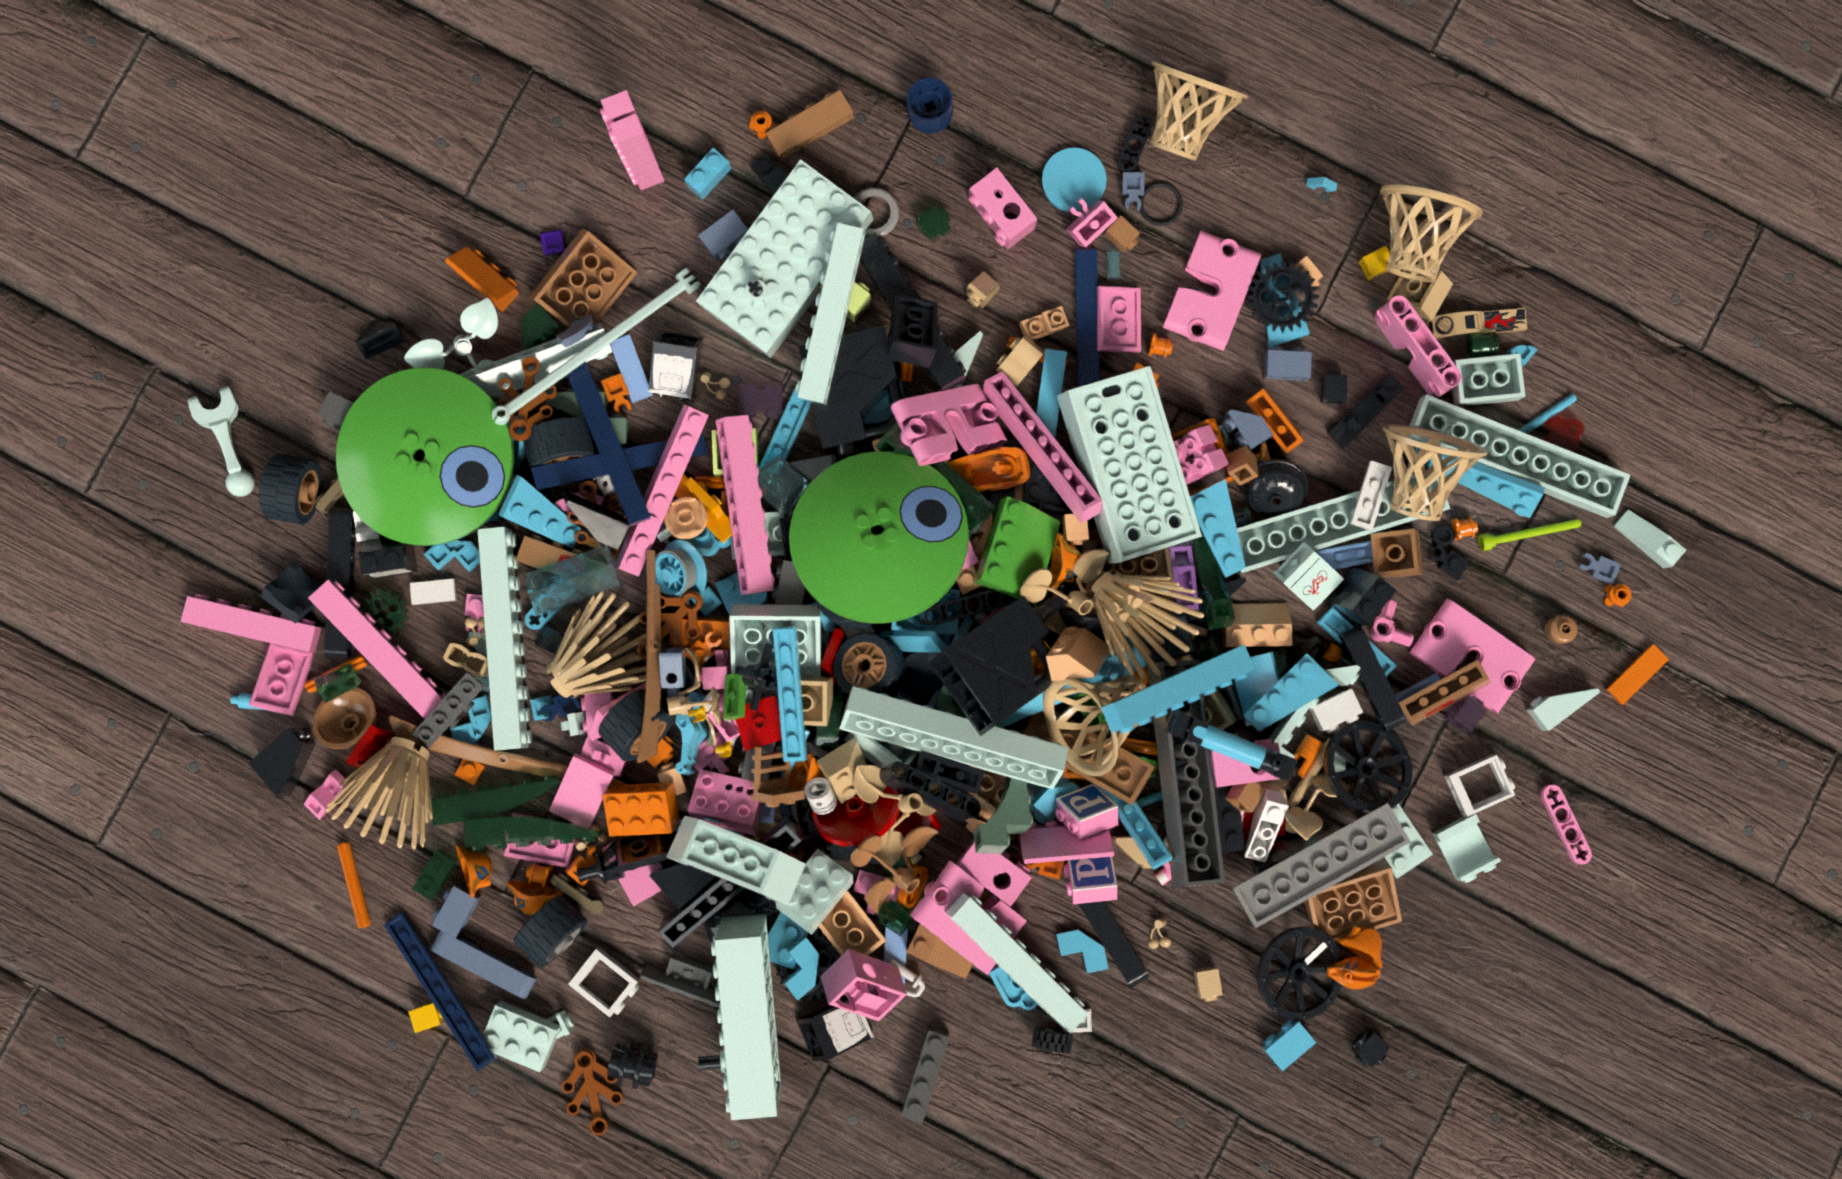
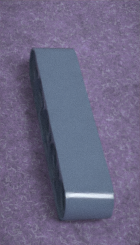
[431,930,537,999]

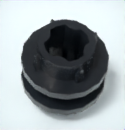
[607,1040,658,1090]

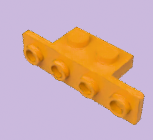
[674,474,732,543]

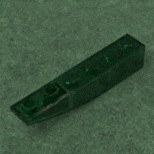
[431,775,563,826]
[463,816,601,851]

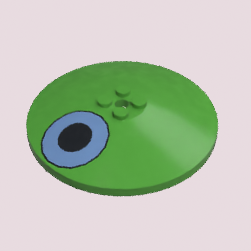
[336,368,514,546]
[789,452,969,624]

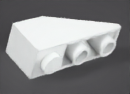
[1244,788,1288,862]

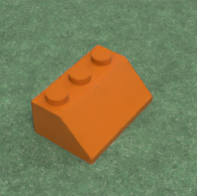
[445,246,519,312]

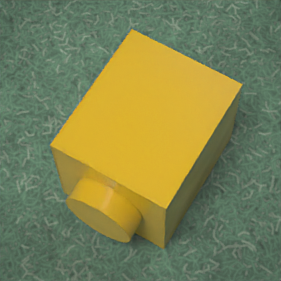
[1359,246,1390,281]
[408,1002,445,1033]

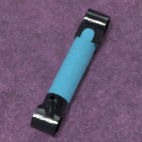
[1164,710,1298,782]

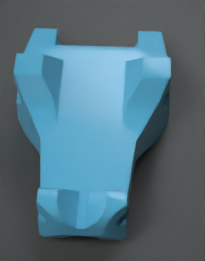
[675,692,709,775]

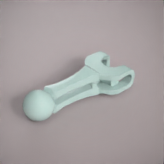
[187,386,255,497]

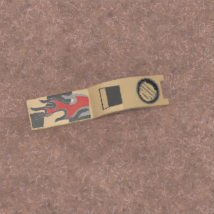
[1427,308,1528,339]

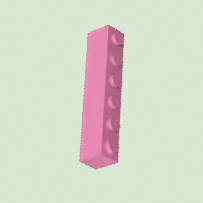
[181,593,321,653]

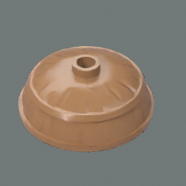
[313,687,377,749]

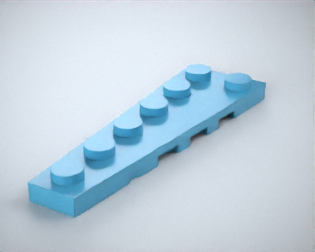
[1415,447,1545,518]

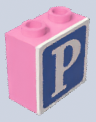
[1055,784,1118,840]
[1063,857,1117,904]

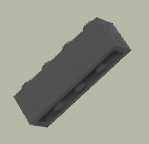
[901,1027,950,1123]

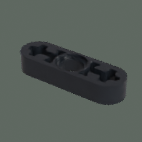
[1117,114,1152,174]

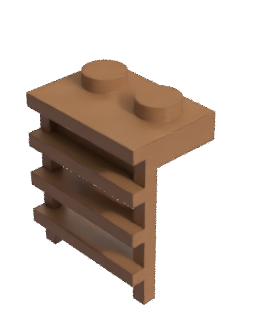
[750,746,805,807]

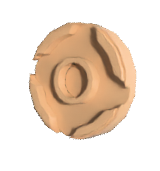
[664,497,708,539]

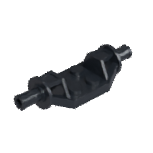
[577,831,677,884]

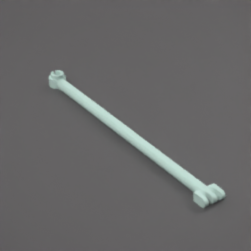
[492,268,701,425]

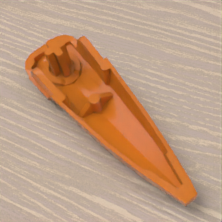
[933,447,1030,494]

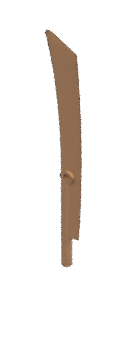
[637,550,661,763]
[388,715,569,780]

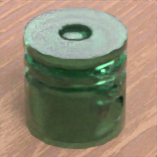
[1466,331,1499,359]

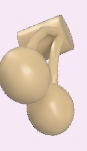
[700,371,730,400]
[465,617,485,647]
[574,825,607,851]
[1148,918,1171,949]

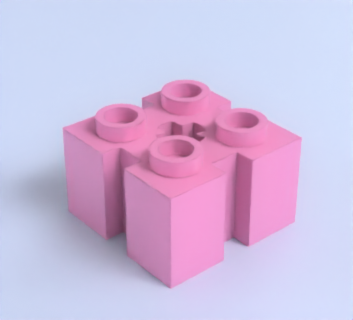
[1174,425,1229,485]

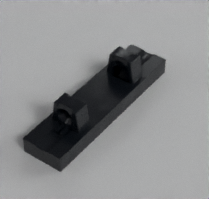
[1328,373,1405,449]

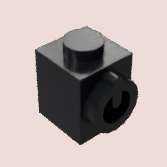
[1351,1029,1391,1067]

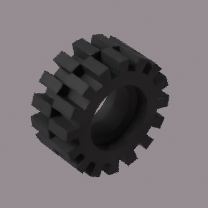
[1031,1027,1073,1054]

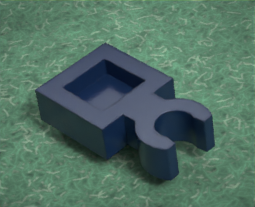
[539,694,582,722]

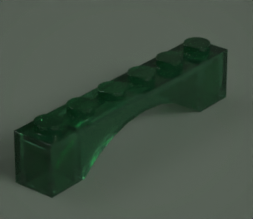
[875,422,997,534]
[1190,530,1235,630]

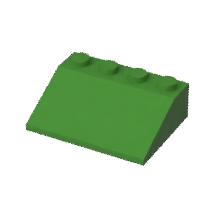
[974,496,1061,605]

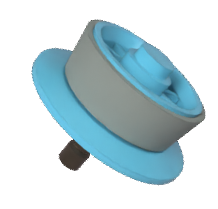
[655,540,707,600]

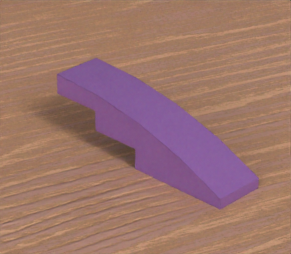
[1169,540,1199,610]

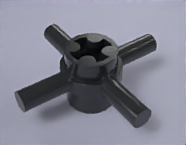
[735,643,777,711]

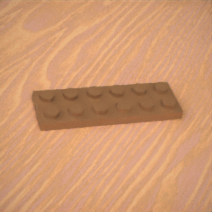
[1023,710,1155,806]

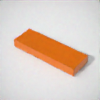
[1606,644,1669,705]

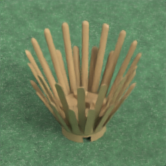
[1089,571,1204,679]
[546,591,647,699]
[325,737,433,849]

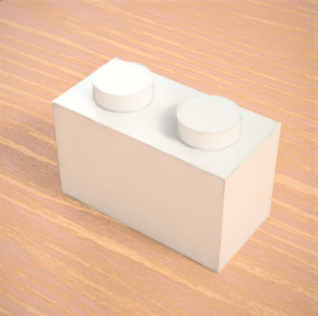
[1309,689,1363,733]

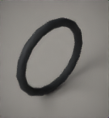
[1140,182,1183,226]

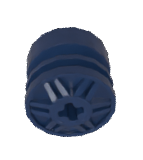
[907,77,953,134]

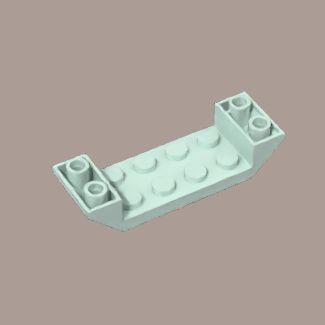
[1268,665,1360,758]
[667,816,806,906]

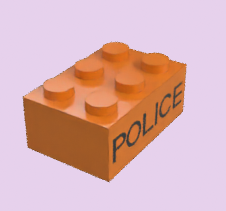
[602,782,680,836]

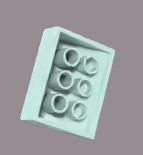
[730,604,821,677]

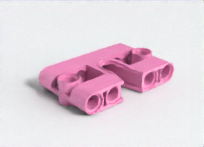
[1163,230,1261,351]
[1374,295,1462,397]
[891,384,1007,466]
[1409,599,1535,714]
[910,861,1027,975]

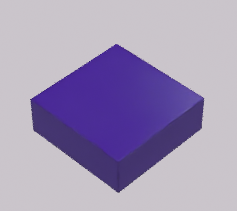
[540,230,565,256]

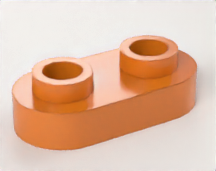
[898,864,928,908]

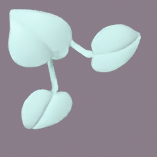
[404,298,498,371]

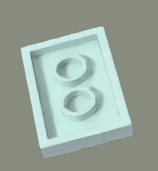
[1385,804,1433,879]

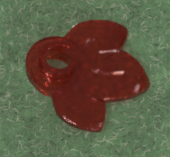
[1544,416,1584,453]

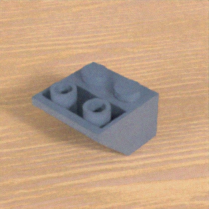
[1221,409,1273,451]

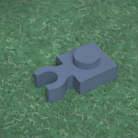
[1122,172,1145,211]
[1578,553,1621,585]

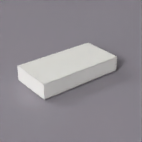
[410,579,457,605]

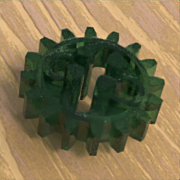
[360,589,410,635]

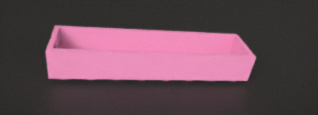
[599,90,665,190]

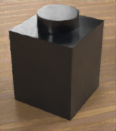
[1321,371,1347,404]

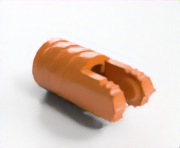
[1294,734,1323,778]

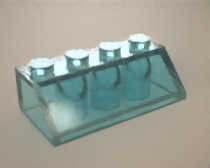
[525,546,623,615]

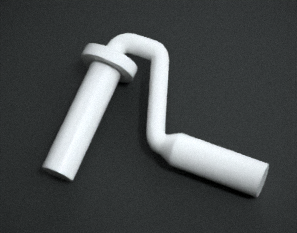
[889,959,925,997]

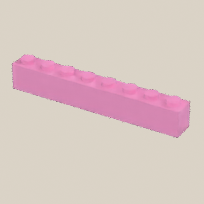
[983,371,1103,524]
[615,404,709,577]
[716,415,775,595]
[308,580,447,719]

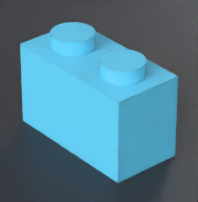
[684,148,731,200]
[1262,1020,1316,1071]

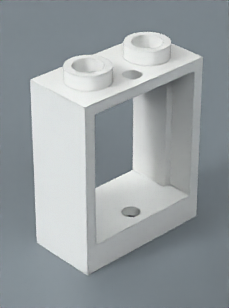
[1444,754,1515,817]
[568,947,640,1017]

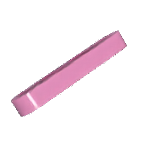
[1540,784,1592,864]

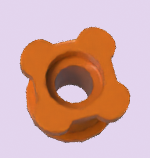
[749,111,774,139]
[1148,333,1174,358]
[1451,516,1478,540]
[1604,584,1632,607]
[526,862,553,888]

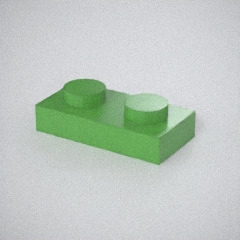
[723,673,747,720]

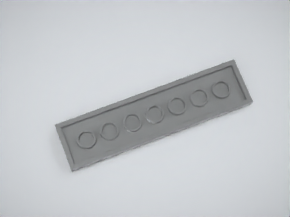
[1233,803,1411,928]

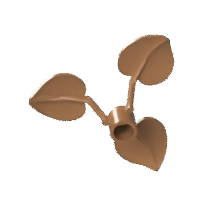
[850,826,938,914]

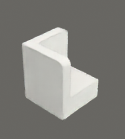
[353,511,380,542]

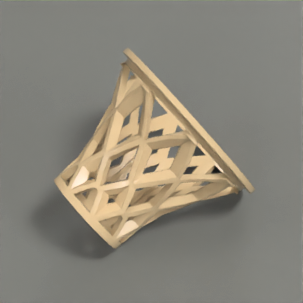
[1149,61,1248,161]
[1380,185,1483,282]
[1383,424,1488,521]
[1043,674,1151,776]

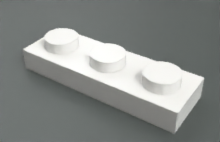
[1350,461,1392,531]

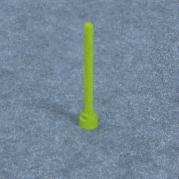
[1478,519,1582,551]

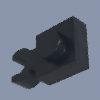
[1428,544,1470,580]

